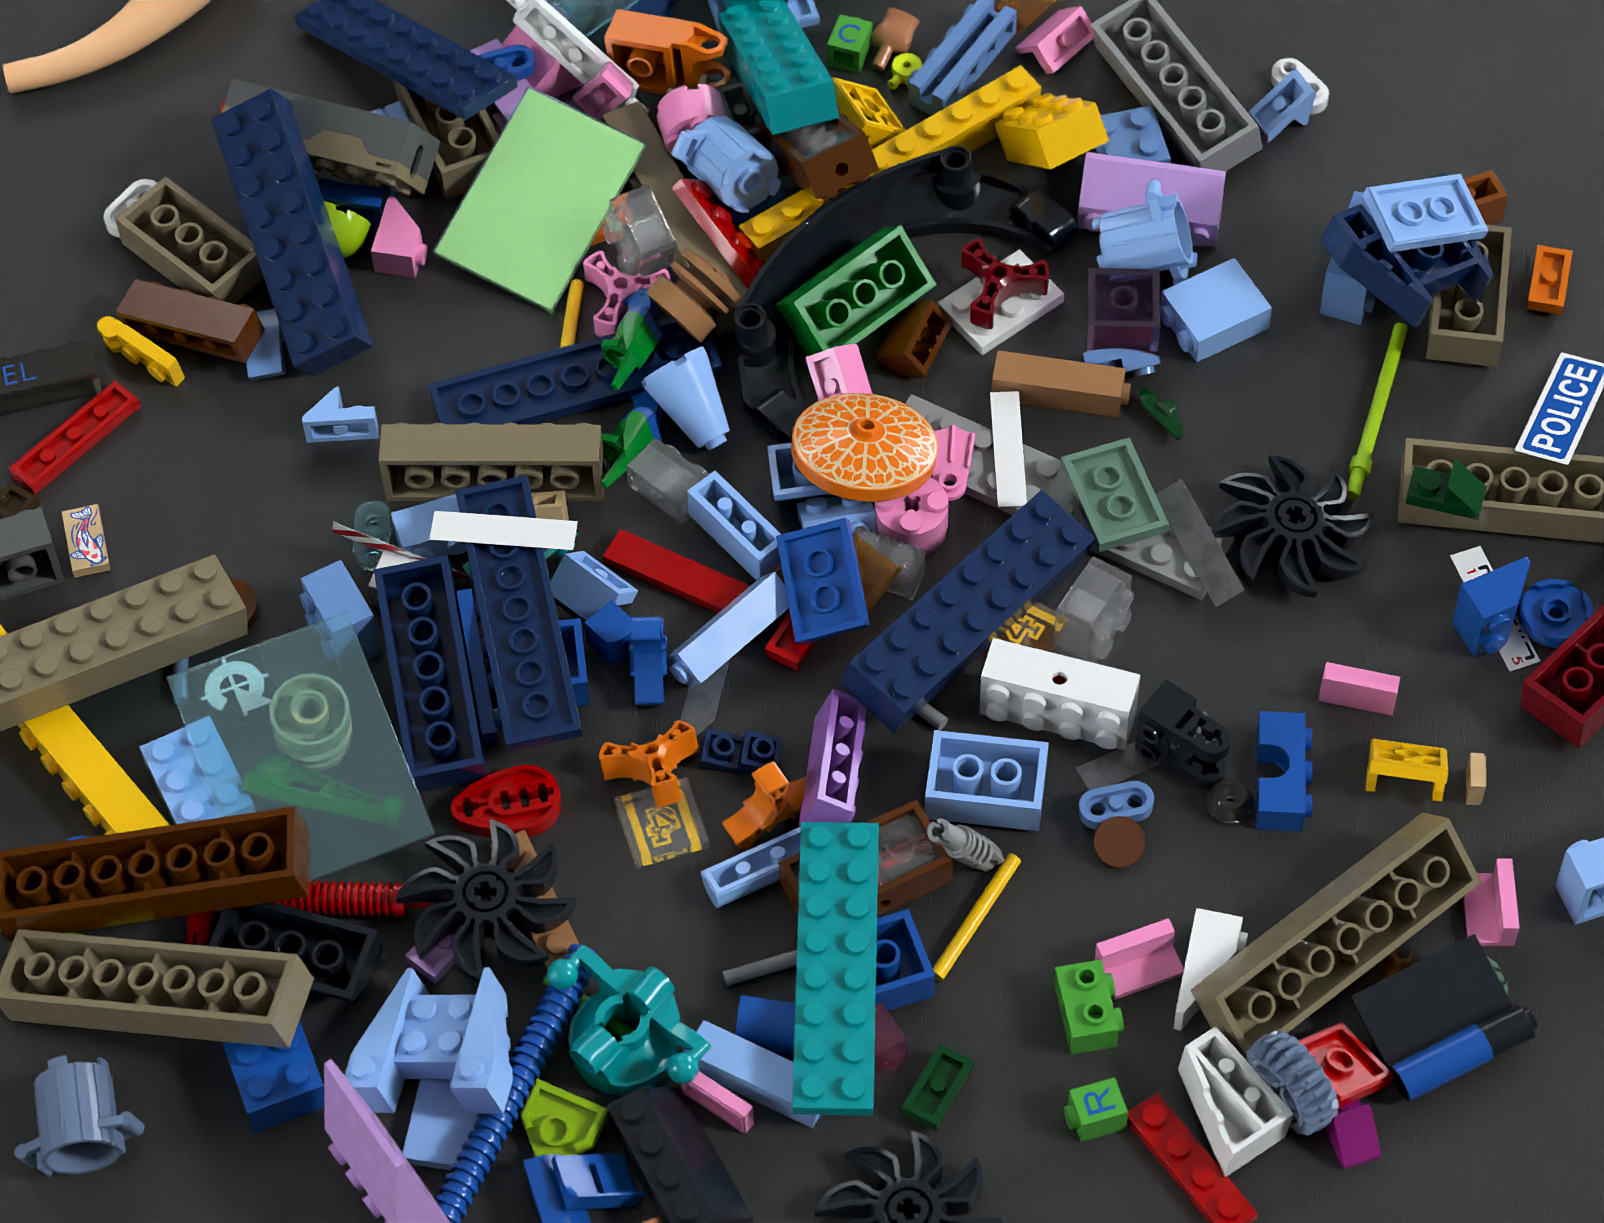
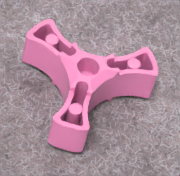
[583,251,671,337]

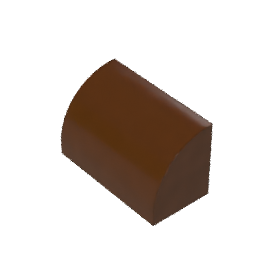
[874,300,953,378]

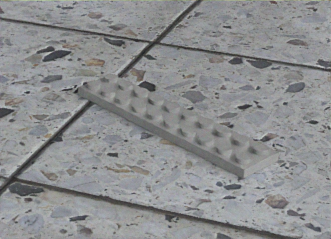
[905,394,1235,600]

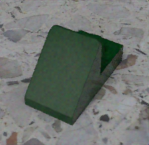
[1405,459,1486,520]

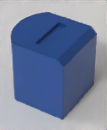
[584,600,632,663]

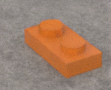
[1526,245,1573,315]

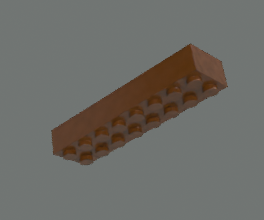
[0,806,309,941]

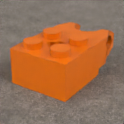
[604,9,732,95]

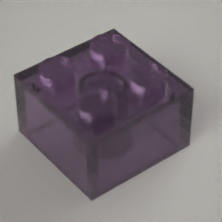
[1086,268,1160,352]

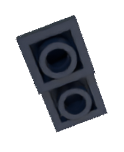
[698,728,783,775]

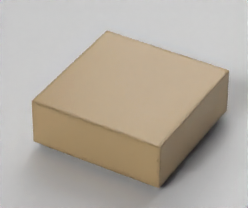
[1466,753,1486,805]

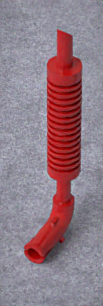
[184,880,437,946]

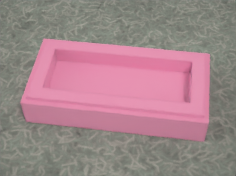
[681,1071,754,1133]

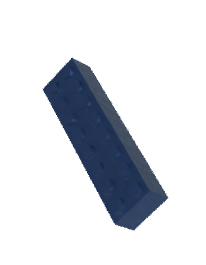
[211,88,374,376]
[839,490,1096,734]

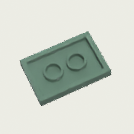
[1061,437,1169,552]

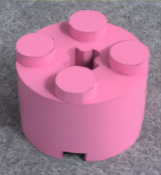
[656,84,728,160]
[875,477,949,557]

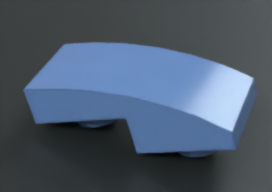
[247,309,286,381]

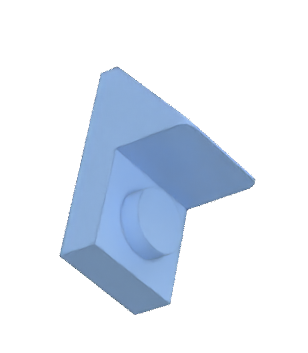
[1248,68,1316,143]
[302,386,378,443]

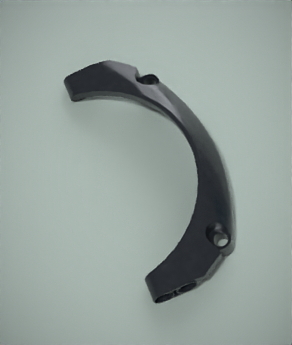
[734,145,1078,444]

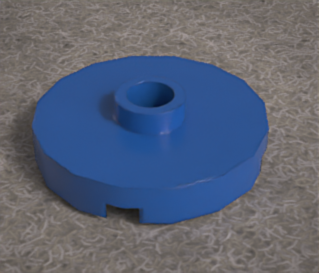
[1518,578,1594,648]

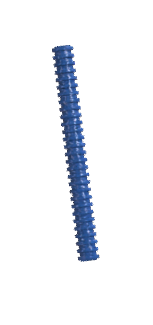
[434,944,597,1223]

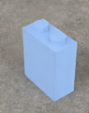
[1158,258,1272,362]

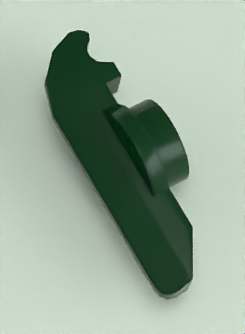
[1139,388,1184,440]

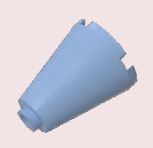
[641,346,730,451]

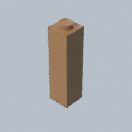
[992,350,1131,418]

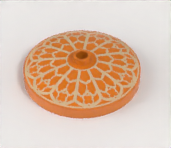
[791,393,938,502]

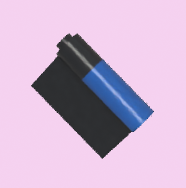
[1349,934,1538,1102]

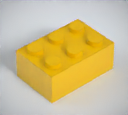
[994,93,1109,169]

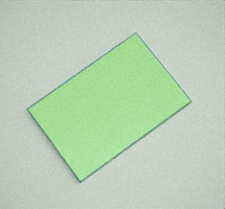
[432,85,647,313]

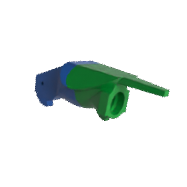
[601,288,663,390]
[601,390,663,488]

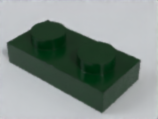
[902,1043,975,1131]

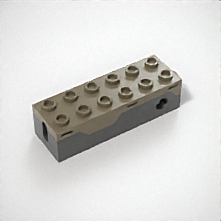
[220,79,441,196]

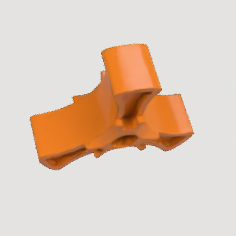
[599,720,699,807]
[722,762,806,849]

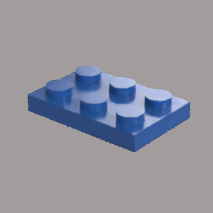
[776,517,870,645]

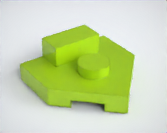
[520,1079,608,1157]

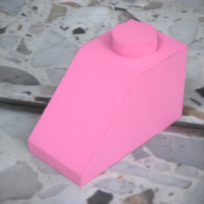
[371,196,427,278]

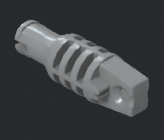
[927,818,1004,872]

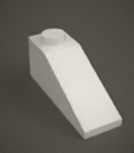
[1173,908,1248,1030]

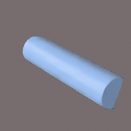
[700,827,801,908]

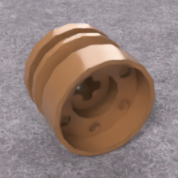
[645,248,741,343]

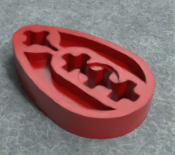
[451,765,562,838]

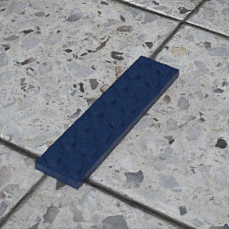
[295,0,518,120]
[428,318,723,425]
[455,475,583,752]

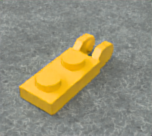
[96,316,185,387]

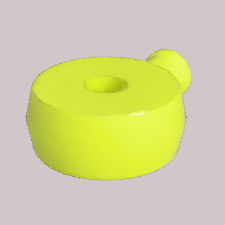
[888,53,922,90]

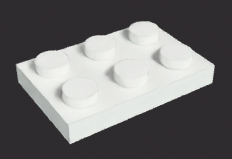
[937,249,1064,356]

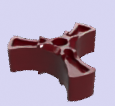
[961,238,1049,329]

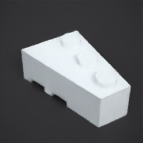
[1178,1026,1294,1177]

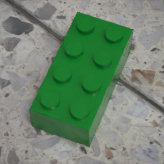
[776,225,936,356]

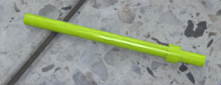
[1346,323,1408,500]

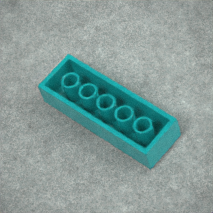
[717,0,839,135]

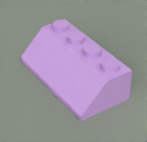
[1077,152,1226,247]

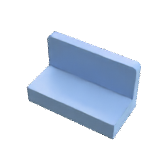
[550,551,638,620]

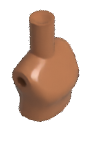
[872,7,919,71]

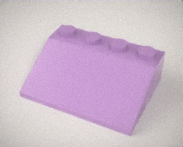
[324,1059,450,1223]

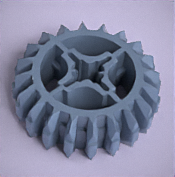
[1246,1030,1339,1136]

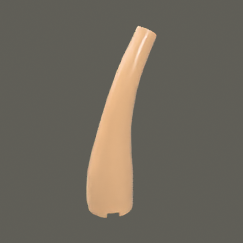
[3,0,212,94]

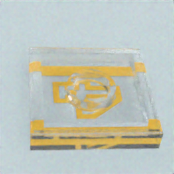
[614,777,710,869]

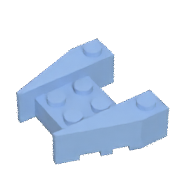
[344,967,513,1114]

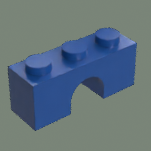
[1256,711,1313,832]

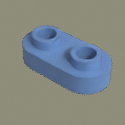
[1078,781,1154,829]

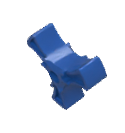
[629,617,668,706]

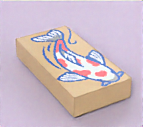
[62,504,111,578]

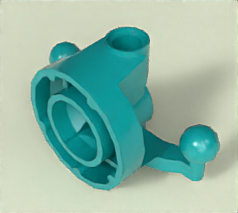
[547,944,711,1096]

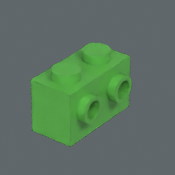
[1054,959,1124,1055]

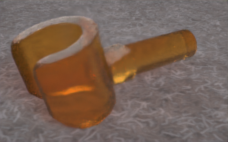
[1384,948,1414,979]

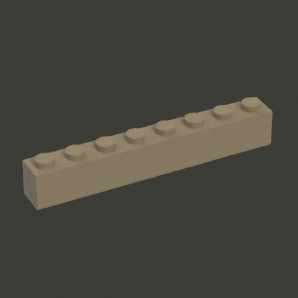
[602,101,748,336]

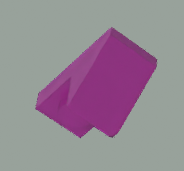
[1325,1100,1381,1170]

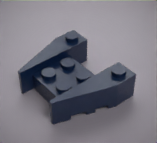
[1320,172,1493,327]

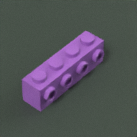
[799,689,867,827]

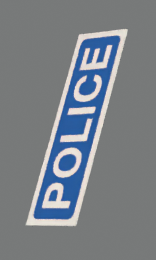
[1514,352,1604,465]

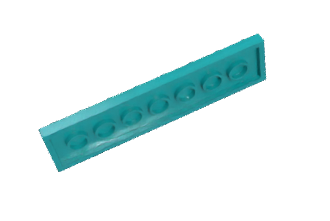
[792,822,879,1116]

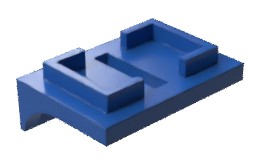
[551,1153,646,1210]

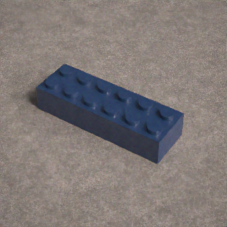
[373,555,489,793]

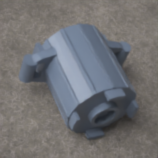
[14,1055,144,1177]

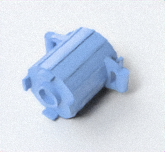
[671,116,781,213]
[1092,180,1198,285]

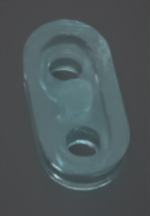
[353,501,392,570]

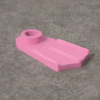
[932,425,975,501]

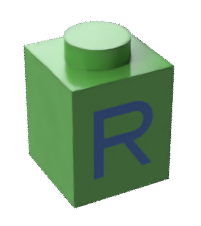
[1063,1077,1128,1142]

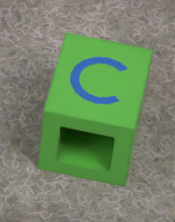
[827,14,872,74]

